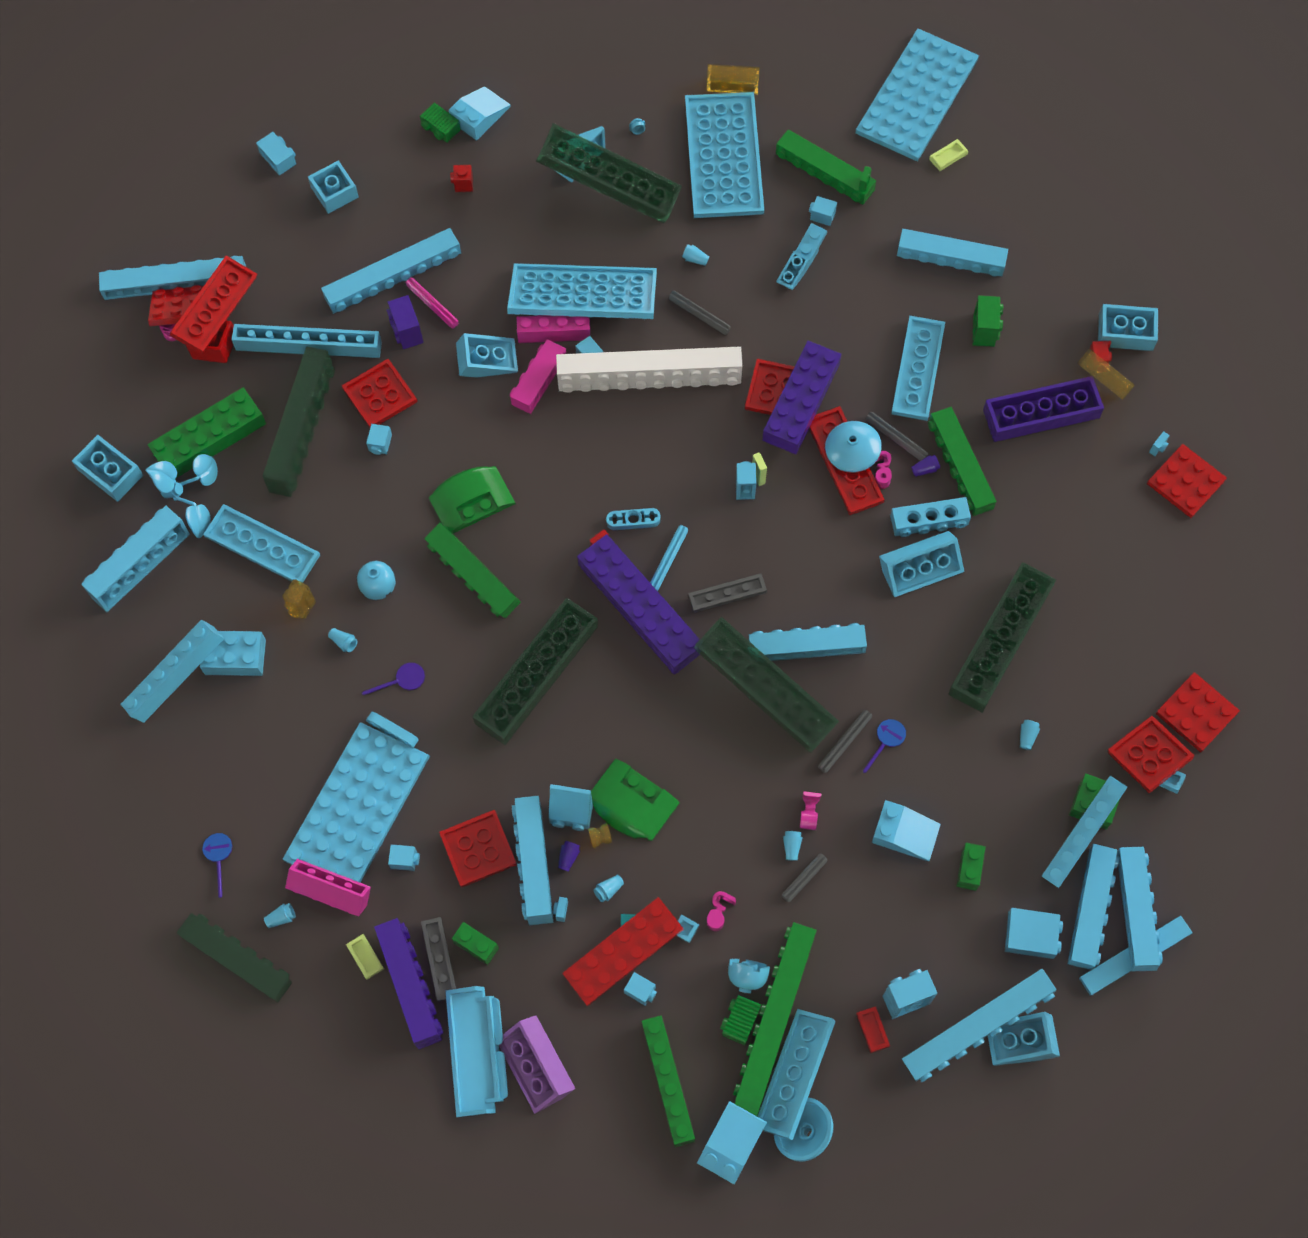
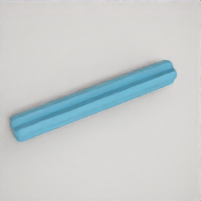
[650,525,688,591]

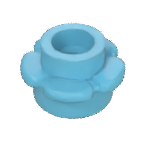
[629,118,646,135]

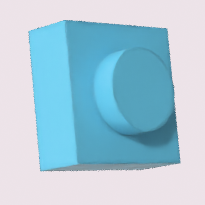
[1149,431,1170,456]
[1160,771,1186,794]
[553,897,568,922]
[677,914,699,943]

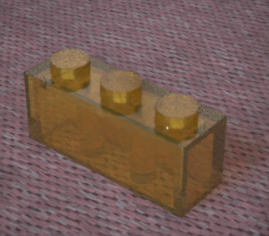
[707,64,760,94]
[1077,349,1135,400]

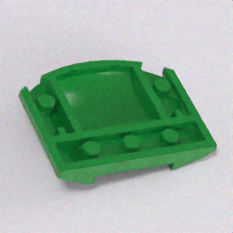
[429,466,516,533]
[591,758,680,841]

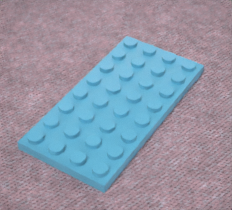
[855,28,979,162]
[685,92,764,218]
[507,263,657,319]
[283,722,429,883]

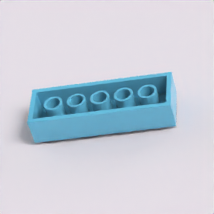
[81,506,190,612]
[512,796,554,926]

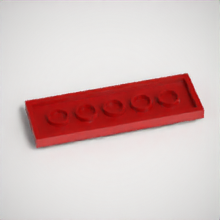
[170,255,258,354]
[809,406,885,515]
[562,897,684,1006]

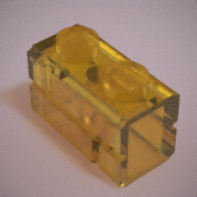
[282,579,316,619]

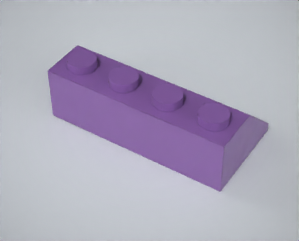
[499,1016,575,1114]

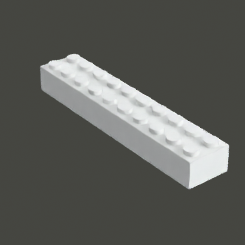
[556,347,742,393]

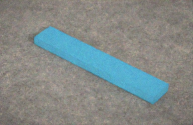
[1079,916,1193,996]

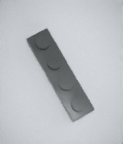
[688,573,767,613]
[421,917,456,1002]

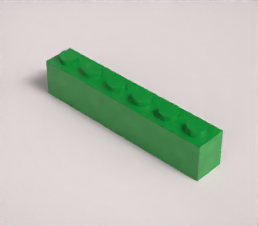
[776,129,876,205]
[928,407,997,516]
[424,523,521,618]
[642,1015,695,1147]

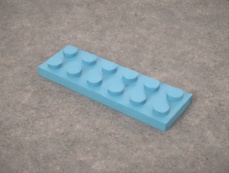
[891,316,945,421]
[203,504,320,586]
[758,1009,836,1140]

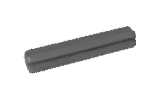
[782,853,828,902]

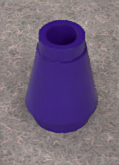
[911,455,940,477]
[558,841,580,872]

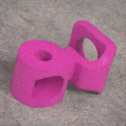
[875,451,892,489]
[800,791,821,830]
[707,891,736,931]

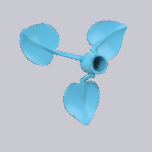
[145,454,218,538]

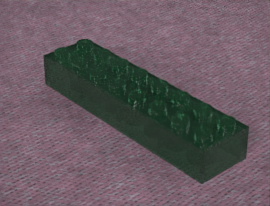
[536,123,682,223]
[262,346,335,497]
[948,562,1056,713]
[472,597,598,745]
[694,617,839,753]

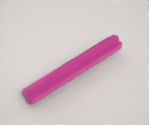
[406,277,459,329]

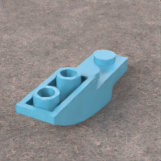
[776,223,827,290]

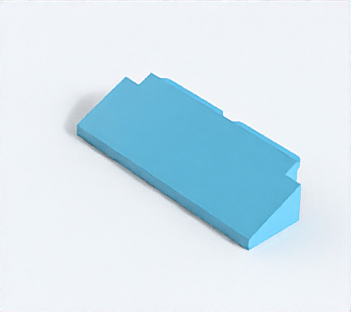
[446,986,508,1117]

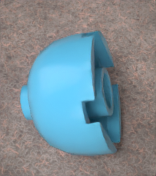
[357,561,396,600]
[728,959,770,993]

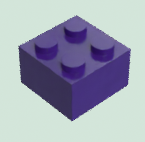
[386,295,424,349]

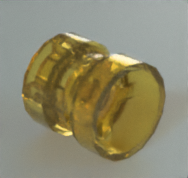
[588,823,612,848]

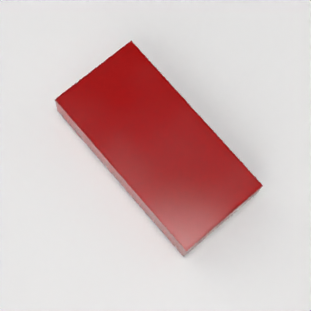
[856,1006,890,1053]

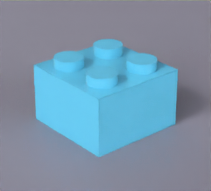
[308,160,359,214]

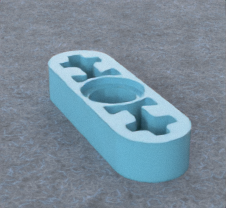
[606,508,661,530]
[366,712,419,748]

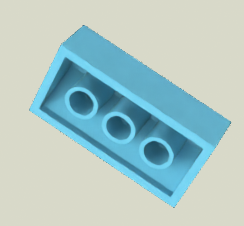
[879,531,965,597]

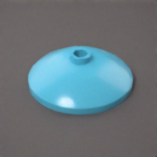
[825,421,881,472]
[774,1098,833,1162]

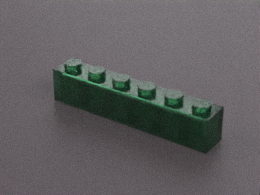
[177,913,293,1003]

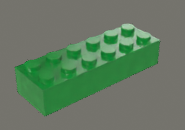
[147,387,266,479]

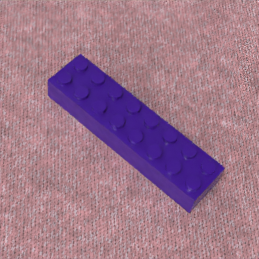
[577,534,704,675]

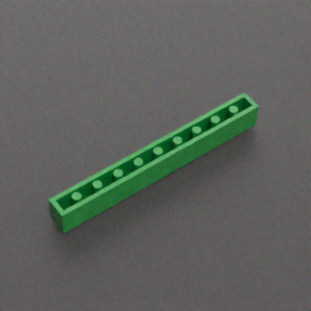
[733,922,817,1116]

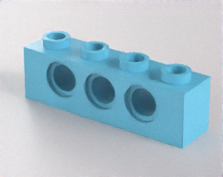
[890,497,971,537]

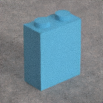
[1005,908,1063,959]

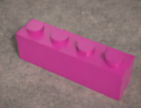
[517,315,591,343]
[510,339,566,414]
[285,859,371,917]

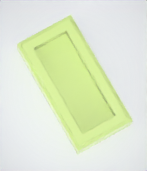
[929,139,968,171]
[752,453,767,486]
[346,934,384,980]

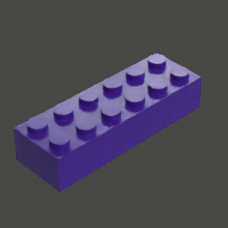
[762,341,842,454]
[983,376,1104,442]
[374,918,444,1049]

